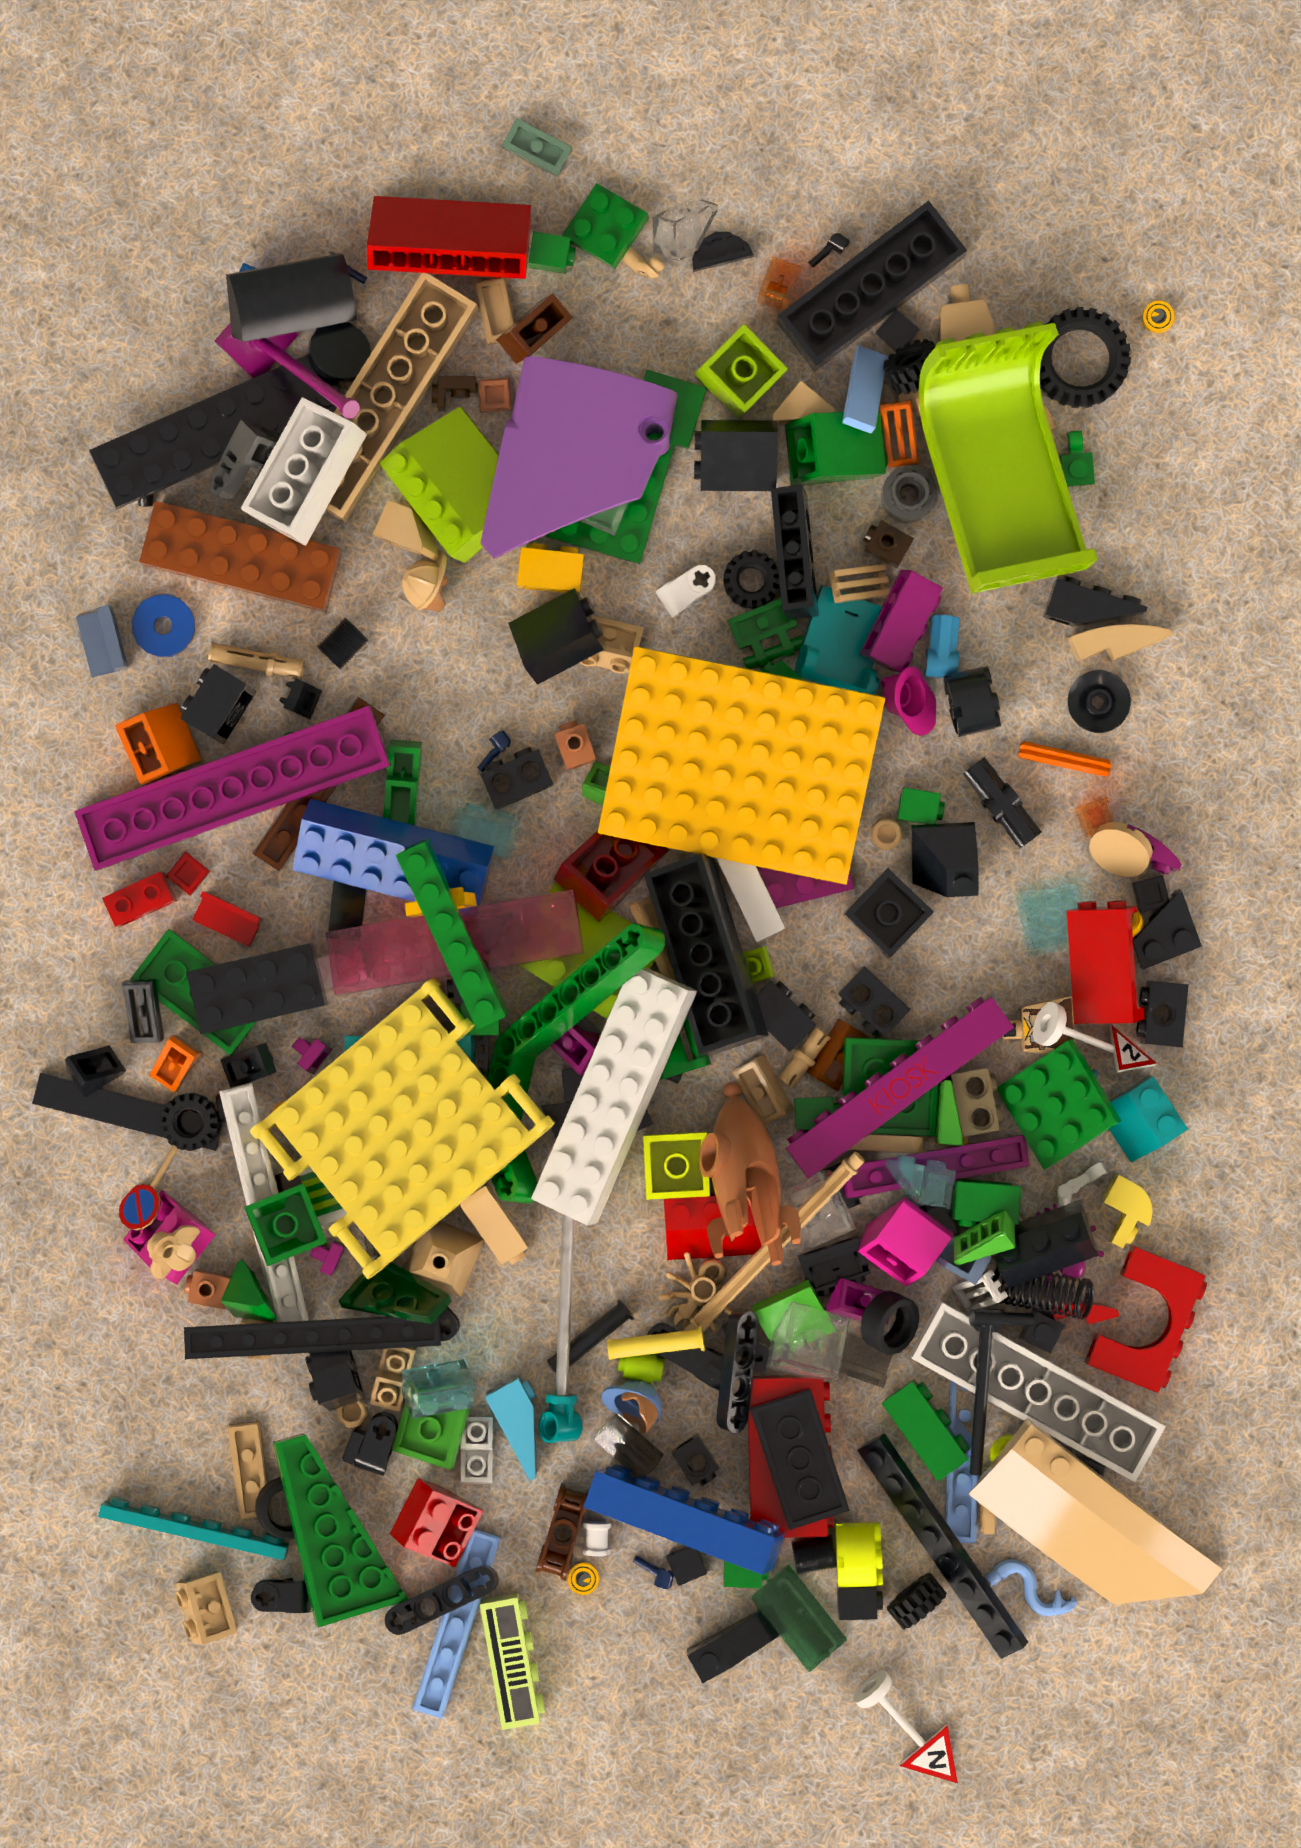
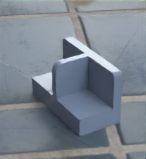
[935,1236,992,1285]

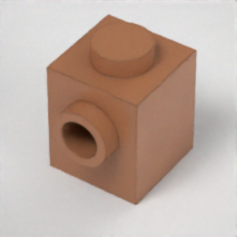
[554,720,597,771]
[184,1269,231,1310]

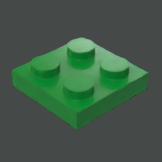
[562,183,650,269]

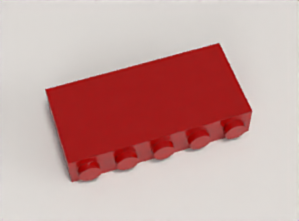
[367,196,531,279]
[748,1374,834,1538]

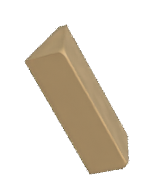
[731,1054,794,1125]

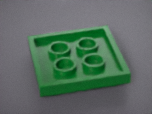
[841,1037,938,1136]
[997,1039,1122,1170]

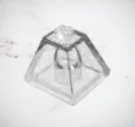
[766,1302,850,1381]

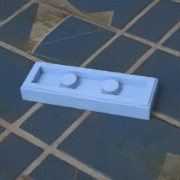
[842,345,887,433]

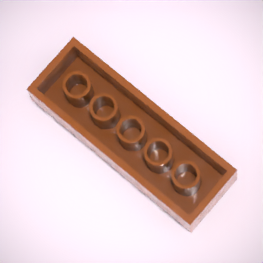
[139,501,342,613]

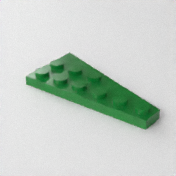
[273,1433,409,1628]

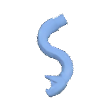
[985,1559,1077,1616]

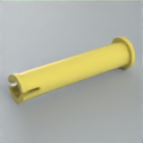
[607,1325,705,1360]

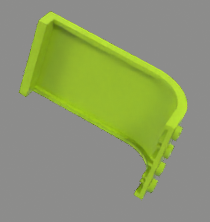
[919,321,1098,594]

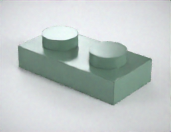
[502,118,572,177]

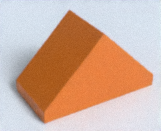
[149,1035,203,1093]

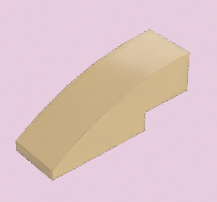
[1068,624,1173,662]

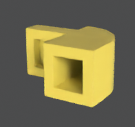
[1101,1173,1153,1248]

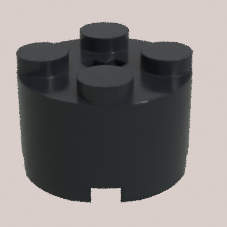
[943,666,1001,737]

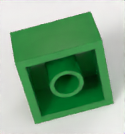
[950,1179,1021,1227]

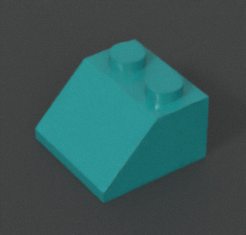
[1109,1075,1188,1162]

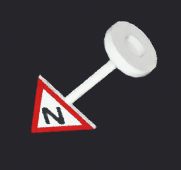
[1033,1002,1158,1073]
[853,1670,958,1784]

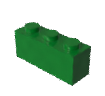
[882,1378,971,1481]

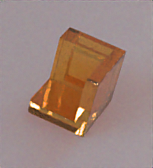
[1074,797,1113,838]

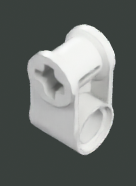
[655,565,716,618]

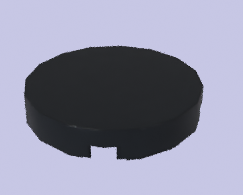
[308,322,371,383]

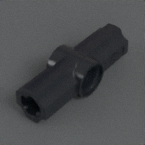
[963,757,1042,849]

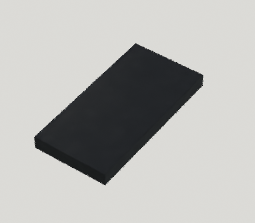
[750,1388,850,1530]

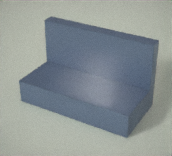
[76,605,129,678]

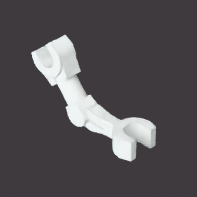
[1057,1162,1109,1208]

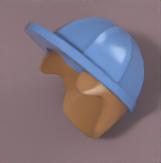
[601,1380,662,1434]

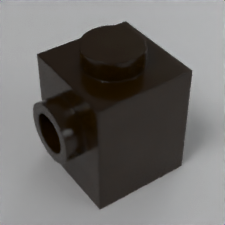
[863,520,914,569]

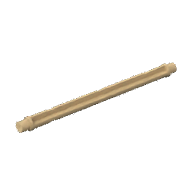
[683,1152,865,1333]

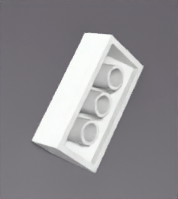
[241,397,367,546]

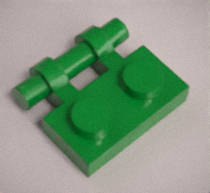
[727,598,803,669]

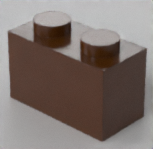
[496,293,573,364]

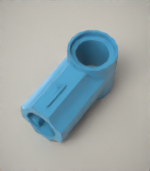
[925,615,960,678]

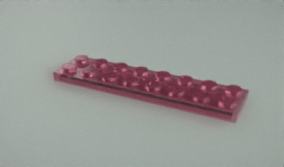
[325,889,584,996]

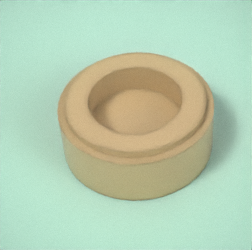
[871,818,903,850]

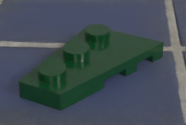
[338,1255,452,1324]

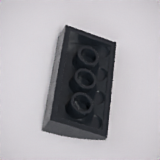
[226,253,357,342]

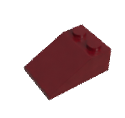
[554,831,669,922]

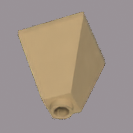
[405,1221,484,1298]

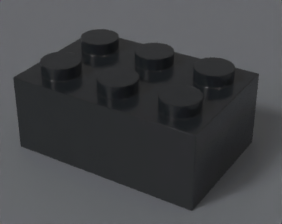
[180,664,257,745]

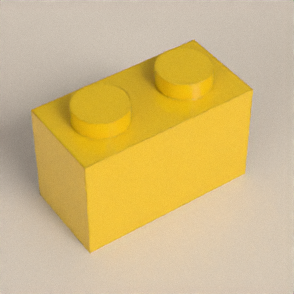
[517,543,584,595]

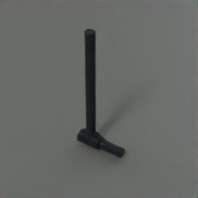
[969,1309,1034,1475]

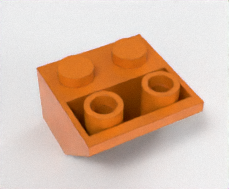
[115,703,203,785]

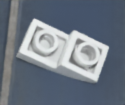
[461,1417,493,1484]

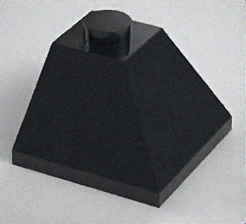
[911,822,979,897]

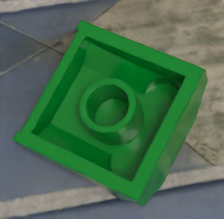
[244,1183,327,1266]

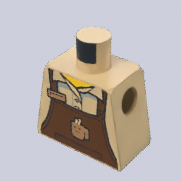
[1002,997,1075,1054]

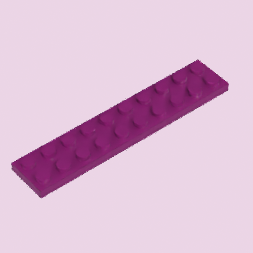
[74,706,391,871]

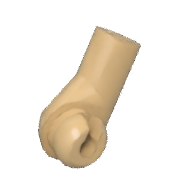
[622,247,665,279]

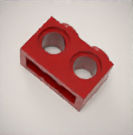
[102,872,177,927]

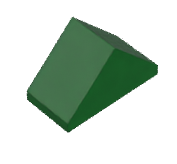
[221,1259,277,1322]

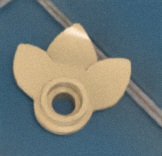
[147,1225,200,1279]

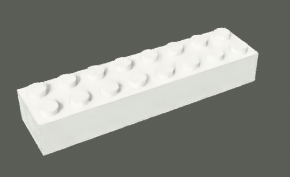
[531,967,697,1226]
[909,1300,1166,1482]

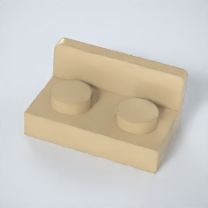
[580,615,644,674]
[175,1571,238,1645]

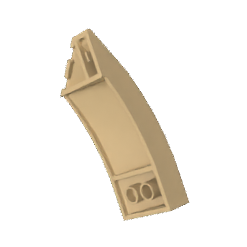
[968,1418,1222,1605]

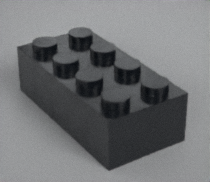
[186,943,328,1034]

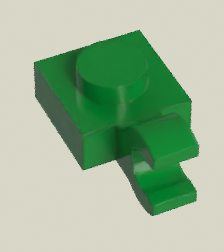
[1060,430,1095,487]

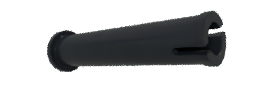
[547,1299,635,1373]

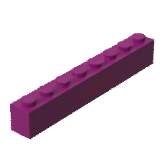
[785,997,1014,1179]

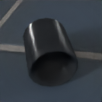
[317,618,368,669]
[791,1534,837,1575]

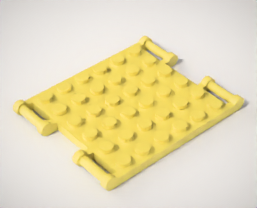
[250,977,555,1279]

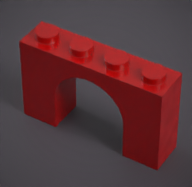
[1084,1245,1207,1393]

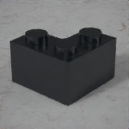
[305,1351,366,1411]

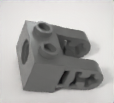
[210,420,281,499]

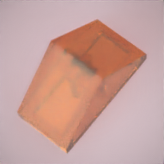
[757,257,802,311]

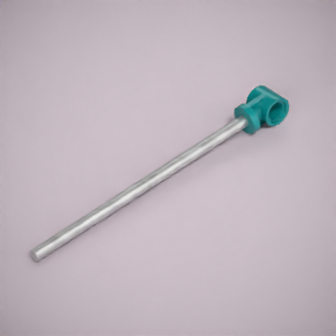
[538,1214,583,1443]

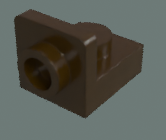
[432,376,477,411]

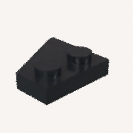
[1133,889,1202,970]

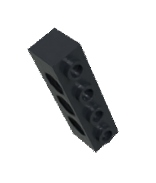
[771,484,819,620]

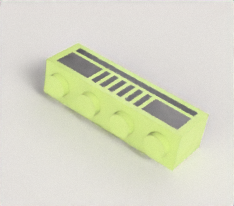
[480,1593,545,1730]

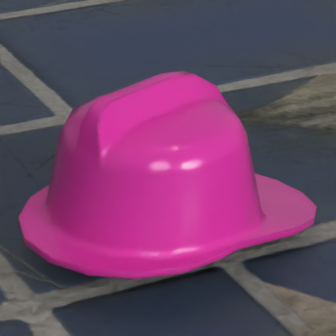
[881,666,936,736]

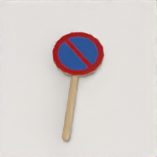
[119,1145,178,1230]

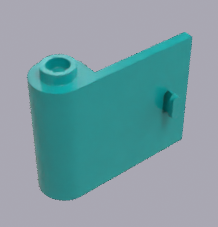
[795,585,882,694]

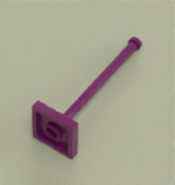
[214,322,360,419]

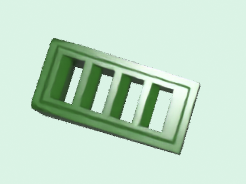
[935,1080,963,1145]
[954,1211,1015,1266]

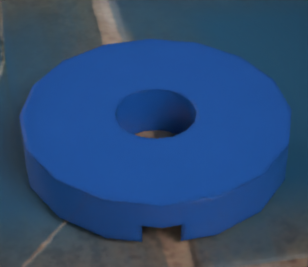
[132,594,195,657]

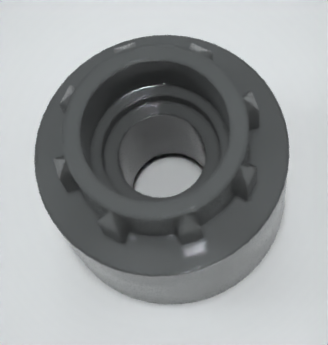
[881,465,937,523]

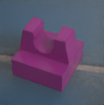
[291,1037,333,1074]
[309,1240,346,1276]

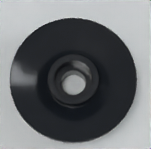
[1067,670,1131,733]

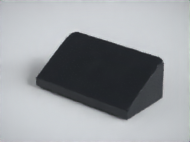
[328,881,366,942]

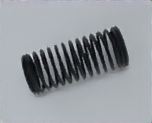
[992,1266,1094,1320]

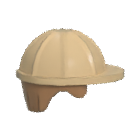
[401,550,448,612]

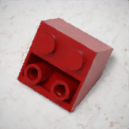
[389,1477,484,1567]

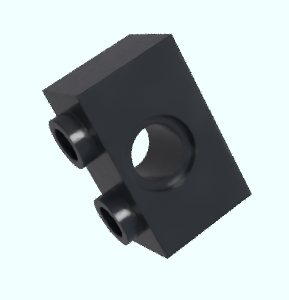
[1136,981,1189,1048]

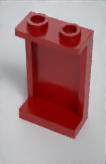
[1067,900,1145,1024]

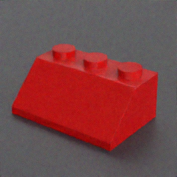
[664,1194,762,1260]

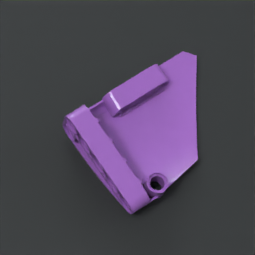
[480,356,678,559]

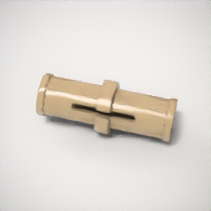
[778,1027,831,1089]

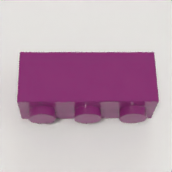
[859,570,943,673]

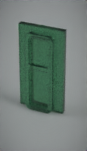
[750,1565,847,1672]

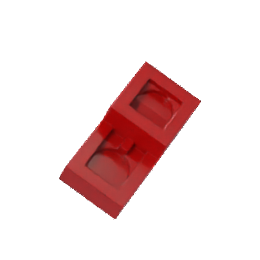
[1050,1301,1119,1324]

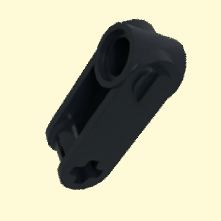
[647,1323,723,1391]

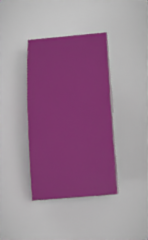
[1127,824,1182,875]

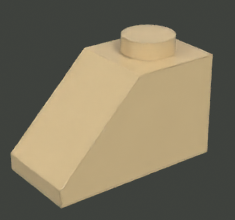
[373,499,439,562]

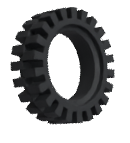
[1040,307,1131,408]

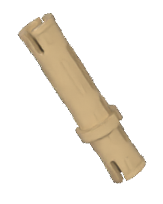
[208,642,305,680]

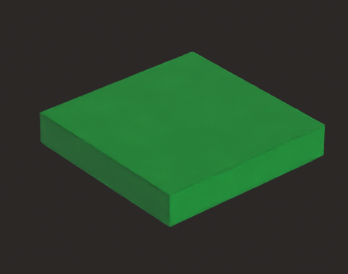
[644,370,707,449]

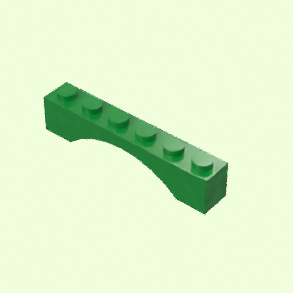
[395,838,509,1030]

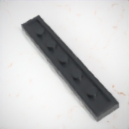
[32,1073,224,1151]

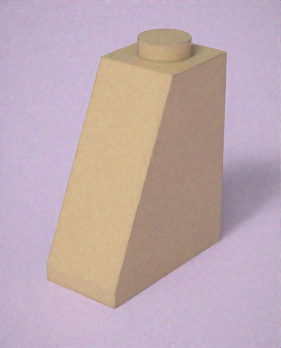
[460,1183,529,1266]

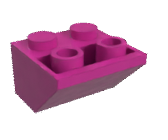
[123,1190,216,1285]
[858,1198,954,1287]

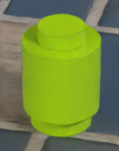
[617,1353,665,1384]

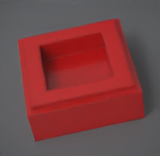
[166,851,211,896]

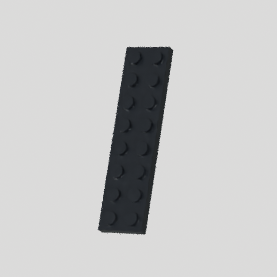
[89,354,340,510]

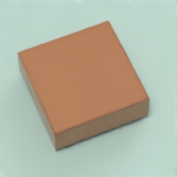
[478,378,512,413]

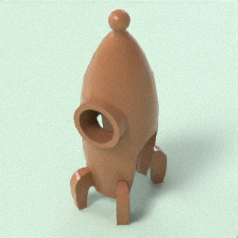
[699,1082,801,1266]

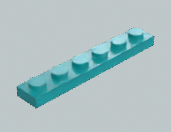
[98,1497,289,1560]

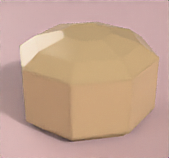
[336,1401,369,1429]

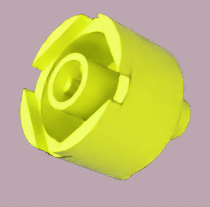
[836,1522,883,1587]

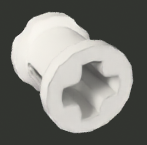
[582,1521,611,1556]

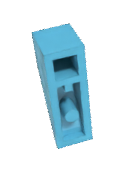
[485,1376,536,1481]

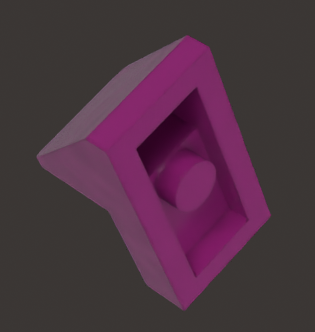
[550,1025,599,1075]

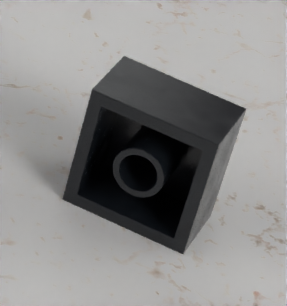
[843,868,934,958]

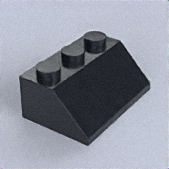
[994,1200,1099,1288]

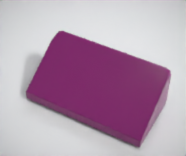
[826,1278,890,1324]

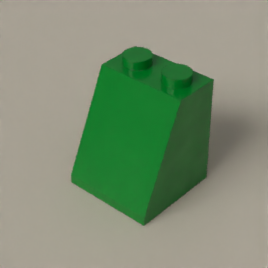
[785,411,888,486]

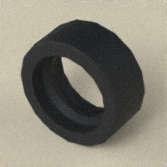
[860,1290,920,1355]
[255,1477,295,1539]

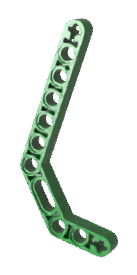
[487,924,665,1204]

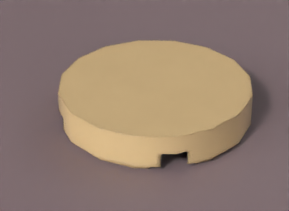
[1089,822,1153,877]

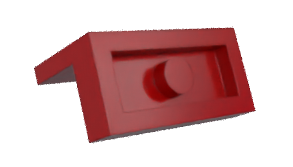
[192,891,263,947]

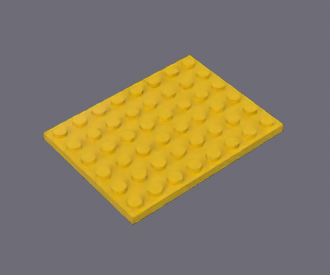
[598,646,886,885]

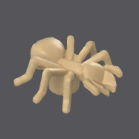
[659,1252,733,1332]

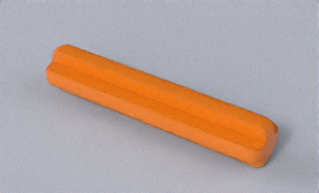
[1018,741,1111,777]

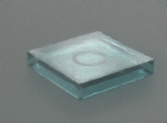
[1015,882,1082,957]

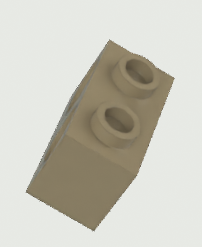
[948,1068,1003,1137]

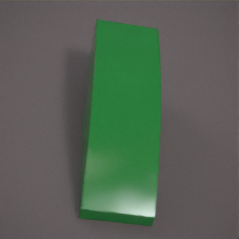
[383,739,422,826]

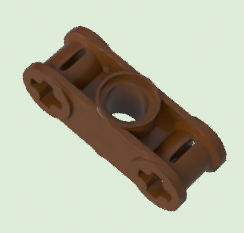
[535,1483,589,1581]

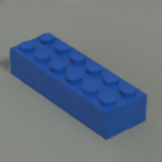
[293,799,495,918]
[584,1464,785,1575]

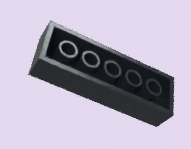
[776,200,967,372]
[644,853,769,1056]

